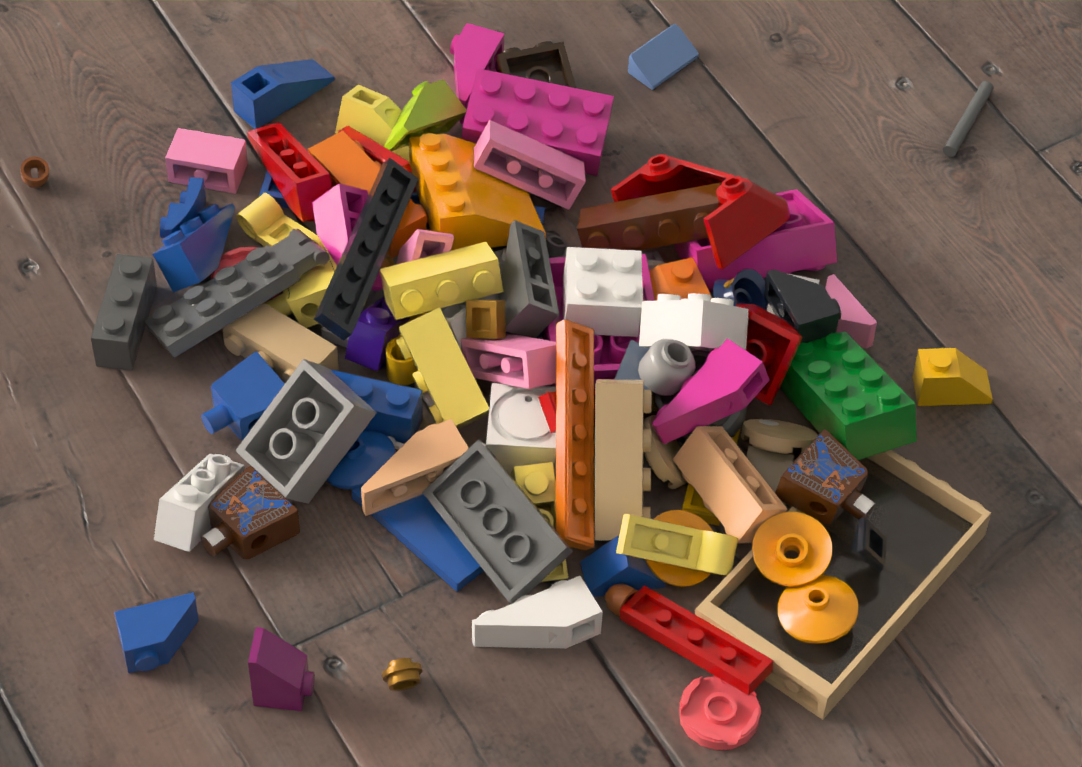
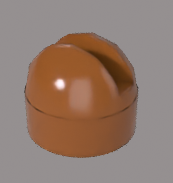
[20,157,49,188]
[605,583,638,617]

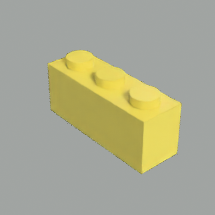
[380,242,504,320]
[396,307,489,429]

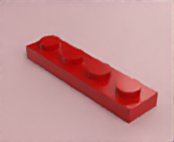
[620,585,774,696]

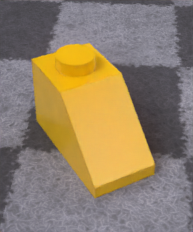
[912,348,993,406]

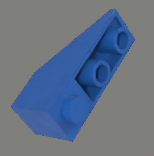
[231,59,335,129]
[152,203,235,293]

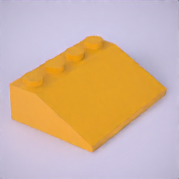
[409,133,546,251]

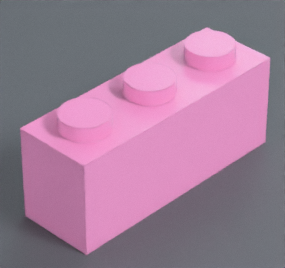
[474,120,586,210]
[461,333,556,389]

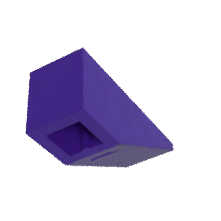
[344,296,411,371]

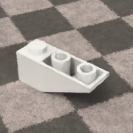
[154,454,244,552]
[472,576,603,649]

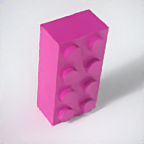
[462,68,614,176]

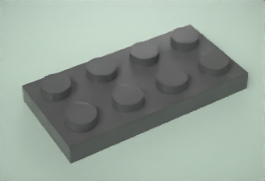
[422,439,573,604]

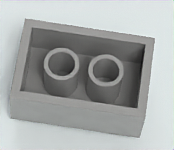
[236,359,377,504]

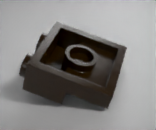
[495,41,576,88]

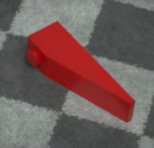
[247,122,332,222]

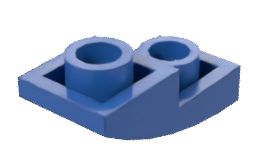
[160,177,207,238]

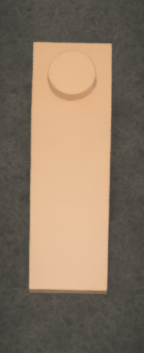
[361,419,469,516]

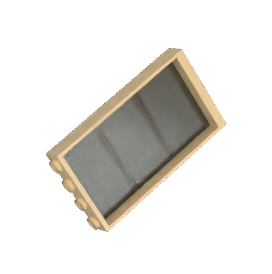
[695,450,991,720]

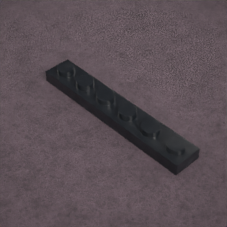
[313,158,418,341]

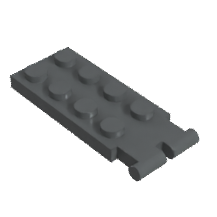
[144,229,330,358]

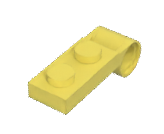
[236,193,324,248]
[616,514,738,576]

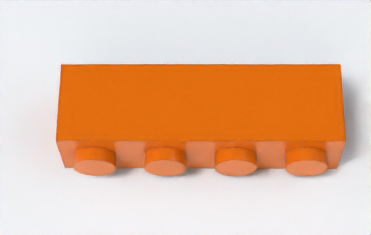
[308,131,428,258]

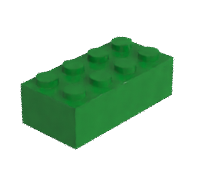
[780,331,917,460]

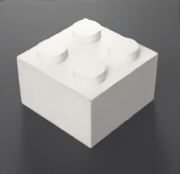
[563,247,643,337]
[639,293,748,352]

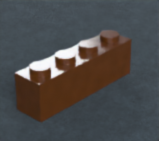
[577,182,723,251]

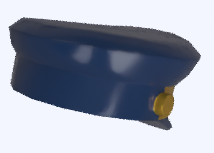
[713,269,769,310]

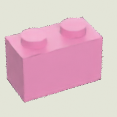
[165,128,248,194]

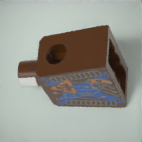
[775,429,876,524]
[201,465,300,559]

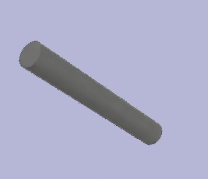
[943,81,994,157]

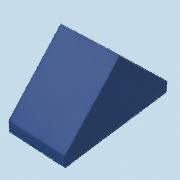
[580,535,665,597]

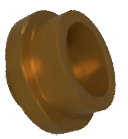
[382,658,423,691]

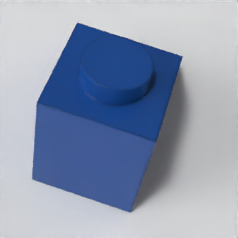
[114,592,199,673]

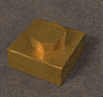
[466,299,506,339]

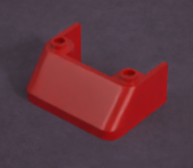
[610,154,790,270]

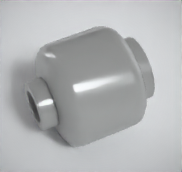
[638,338,695,396]

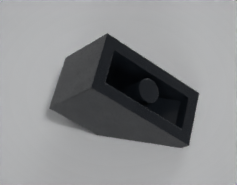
[764,269,841,343]

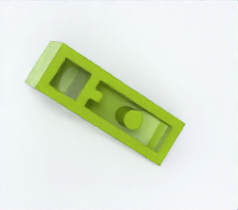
[384,79,467,151]

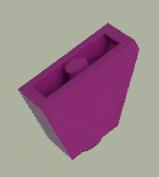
[248,627,315,711]

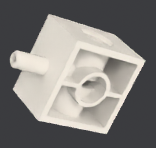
[486,383,556,480]

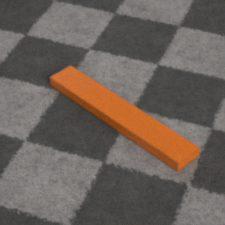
[556,319,594,551]

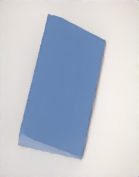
[628,24,699,90]

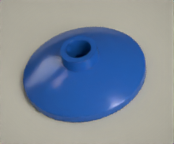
[326,430,396,489]

